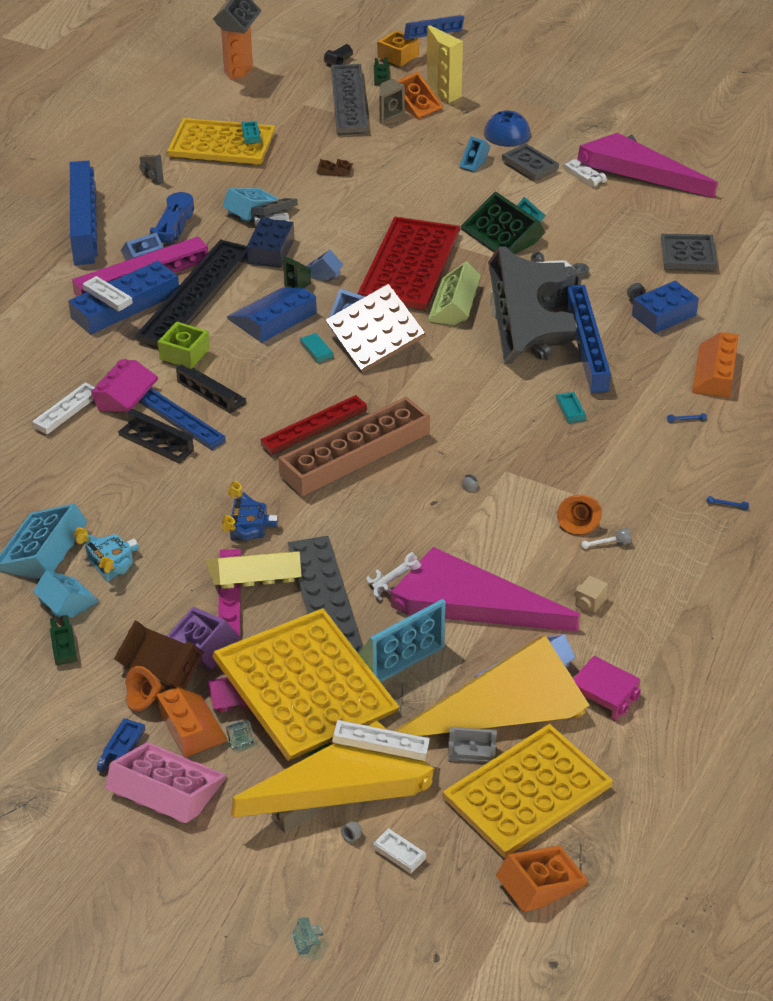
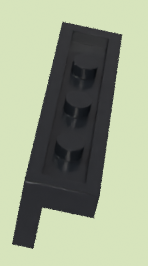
[176,364,246,414]
[118,409,194,464]

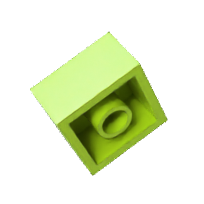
[158,322,210,369]

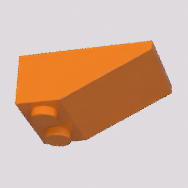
[397,72,443,119]
[496,845,589,912]

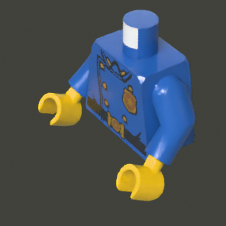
[221,481,278,541]

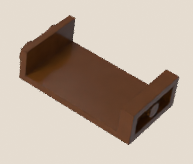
[114,620,204,689]

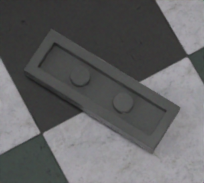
[251,198,298,217]

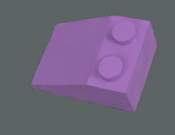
[167,607,241,670]

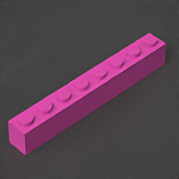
[72,236,208,296]

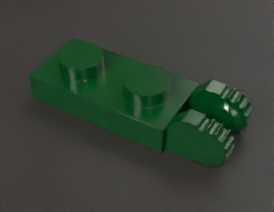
[374,58,389,86]
[50,615,78,665]

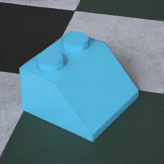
[33,570,99,618]

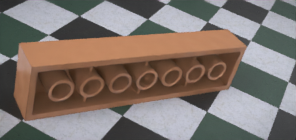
[278,396,430,497]

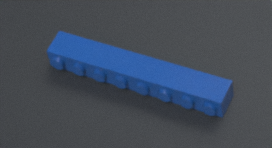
[566,285,611,393]

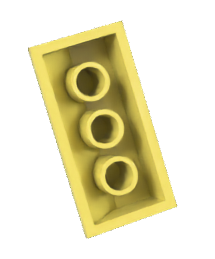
[206,552,302,589]

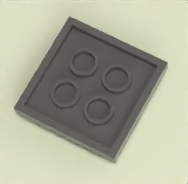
[661,234,717,271]

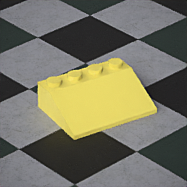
[427,25,463,103]

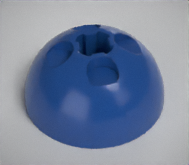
[484,110,531,147]

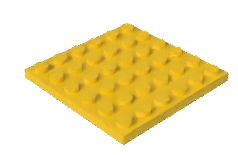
[212,608,399,761]

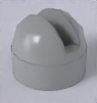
[462,474,478,492]
[341,821,362,843]

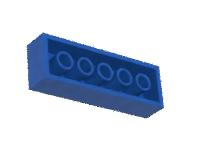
[68,261,179,335]

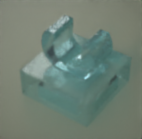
[226,719,254,750]
[292,917,324,955]

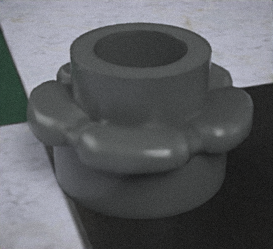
[535,342,552,360]

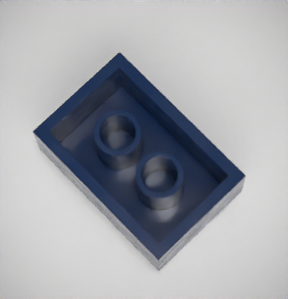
[247,218,294,268]

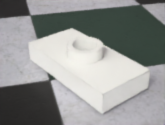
[373,828,426,874]

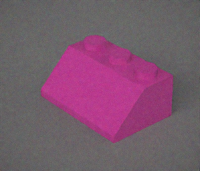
[91,359,158,412]
[207,677,248,713]

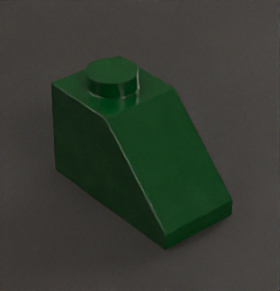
[283,256,311,288]

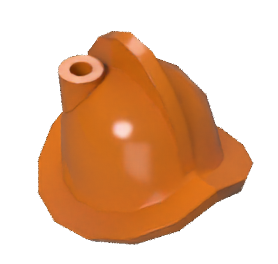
[557,494,602,535]
[125,666,166,712]

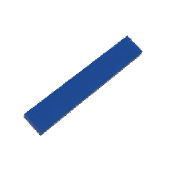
[404,15,465,39]
[138,388,226,450]

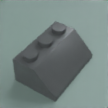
[213,0,262,33]

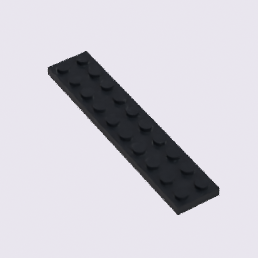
[136,239,247,347]

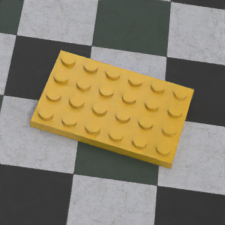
[167,118,275,165]
[442,724,613,858]

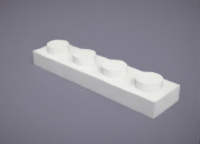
[32,382,95,435]
[332,720,430,761]

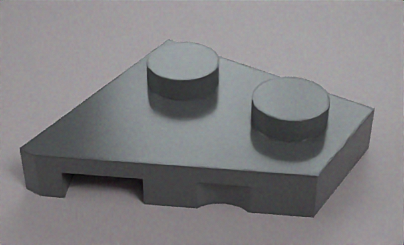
[139,154,164,185]

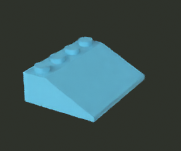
[0,503,88,579]
[359,599,445,682]

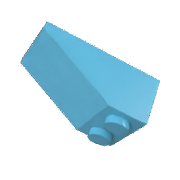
[223,188,279,222]

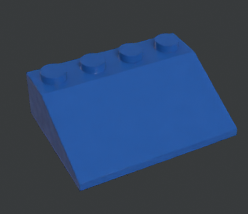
[227,287,317,343]

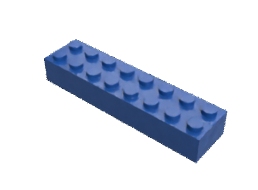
[70,160,98,265]

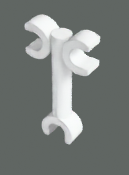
[366,552,421,601]

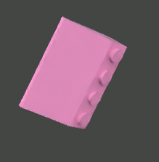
[105,742,227,823]

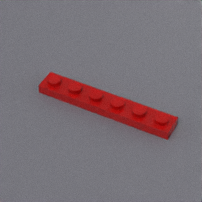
[260,395,367,455]

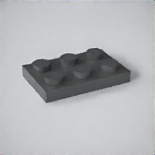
[502,144,559,180]

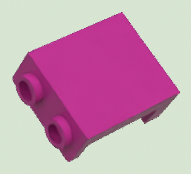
[573,656,641,721]

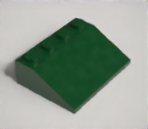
[460,191,546,254]

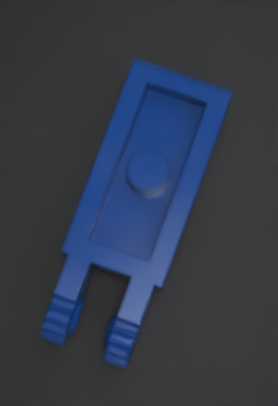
[97,718,146,772]

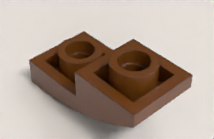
[316,159,353,176]

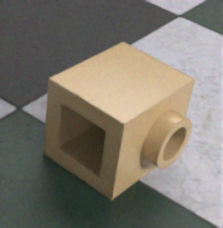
[574,575,608,614]

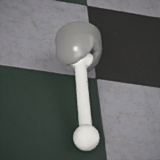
[581,527,632,549]

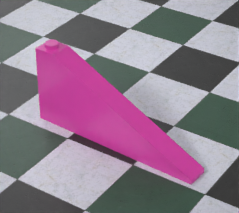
[577,133,718,198]
[391,547,580,631]

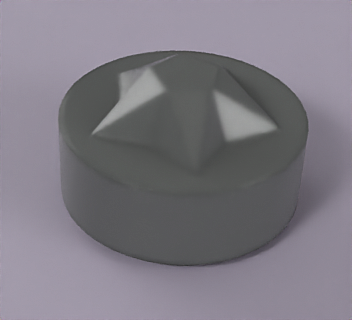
[573,263,589,278]
[627,283,646,301]

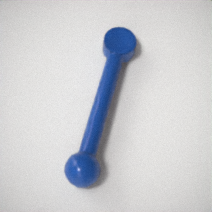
[667,413,707,423]
[706,496,749,510]

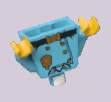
[73,527,139,581]

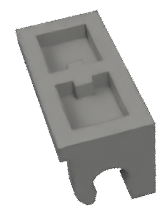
[448,727,497,764]

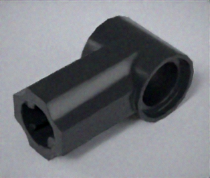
[324,44,353,65]

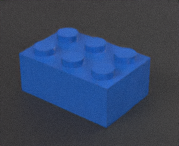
[632,280,699,333]

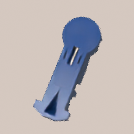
[150,192,194,244]

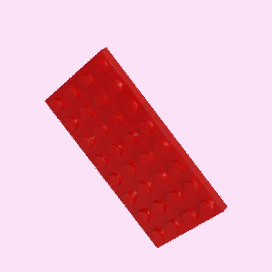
[357,216,460,310]

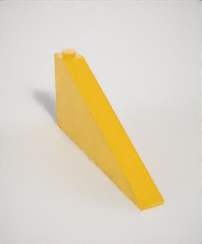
[394,635,590,736]
[231,721,434,817]

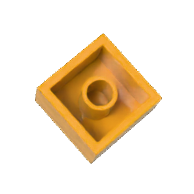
[377,30,419,67]

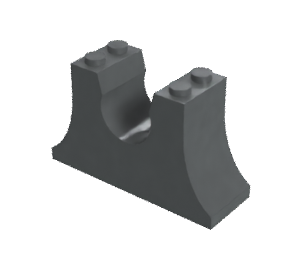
[488,247,577,364]

